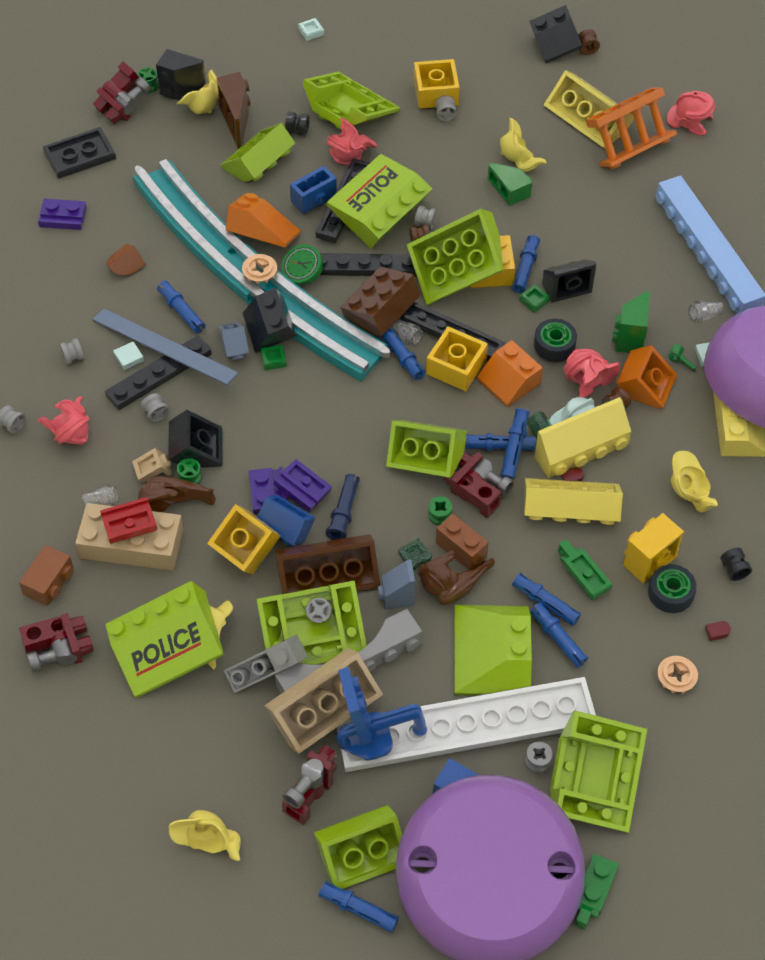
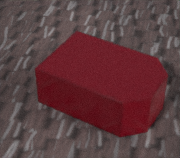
[561,467,584,481]
[705,621,731,641]

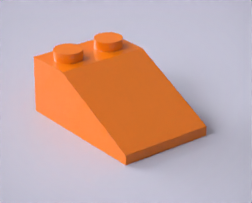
[225,193,301,247]

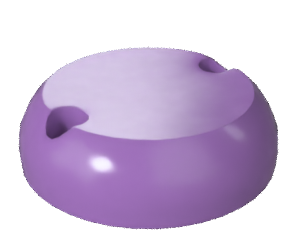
[704,306,765,428]
[396,775,585,960]

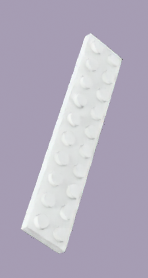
[336,677,596,772]

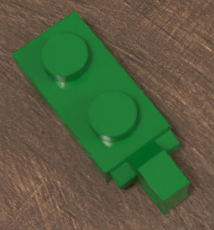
[557,539,612,600]
[575,854,619,930]

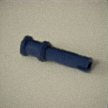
[326,474,360,540]

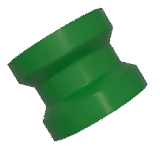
[137,67,159,93]
[177,458,202,485]
[428,496,452,525]

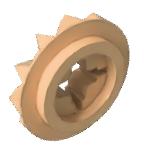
[242,254,277,285]
[657,656,698,694]

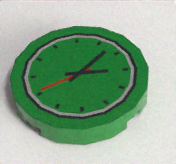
[281,244,324,286]

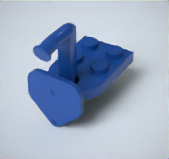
[337,667,427,761]

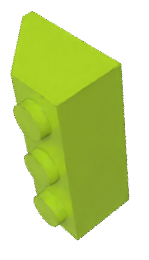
[220,123,295,182]
[386,420,467,477]
[314,805,402,889]

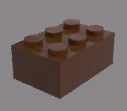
[340,266,421,337]

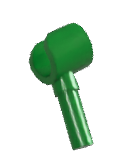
[669,344,697,371]

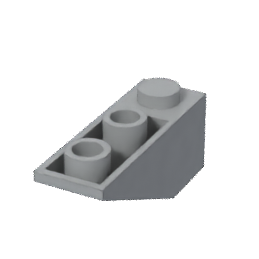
[224,634,308,693]

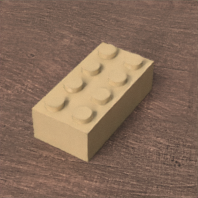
[75,503,184,571]
[264,648,383,754]

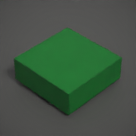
[519,284,550,313]
[260,345,287,370]

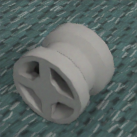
[435,95,457,122]
[414,205,437,230]
[59,338,84,365]
[141,393,170,422]
[0,405,26,434]
[305,598,331,623]
[525,742,553,774]

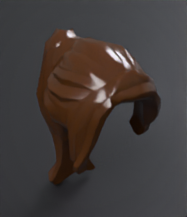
[138,476,216,513]
[418,550,495,606]

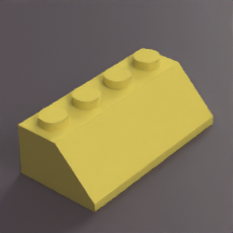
[544,70,634,148]
[713,391,765,457]
[534,397,631,478]
[524,478,623,525]

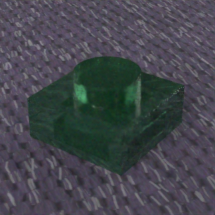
[398,538,432,571]

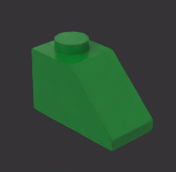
[487,163,533,206]

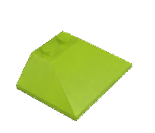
[303,71,401,130]
[256,581,367,665]
[454,605,532,696]
[550,710,647,833]

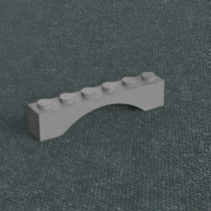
[275,609,422,694]

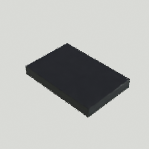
[42,127,116,179]

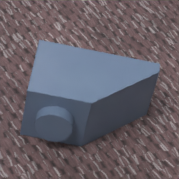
[217,322,249,360]
[377,560,415,609]

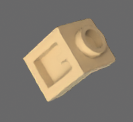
[132,448,173,483]

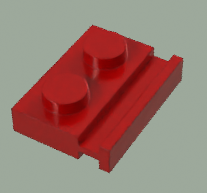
[100,497,157,544]

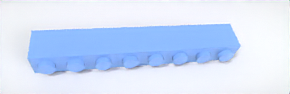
[655,175,765,314]

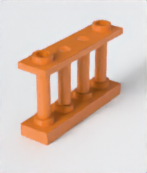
[586,87,677,169]

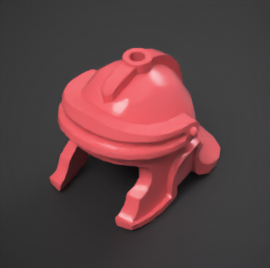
[667,91,715,135]
[326,117,377,165]
[563,349,620,398]
[38,396,90,445]

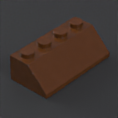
[275,534,380,594]

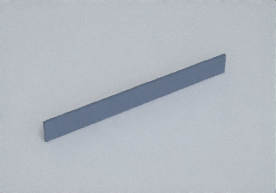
[93,309,238,385]

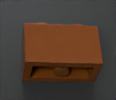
[436,514,489,570]
[19,545,74,606]

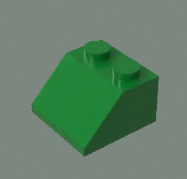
[612,291,650,353]

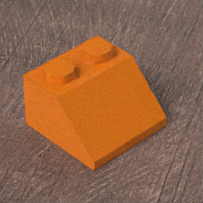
[477,340,543,407]
[616,345,677,409]

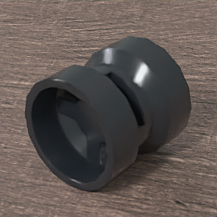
[285,111,310,135]
[720,547,752,581]

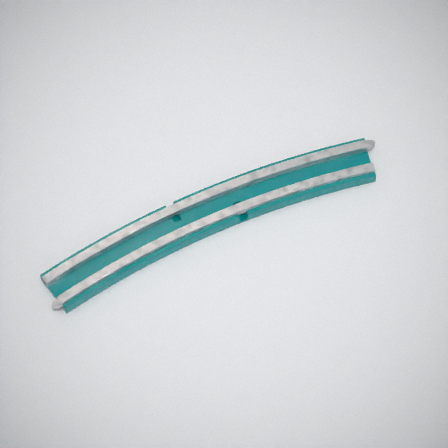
[133,159,390,382]

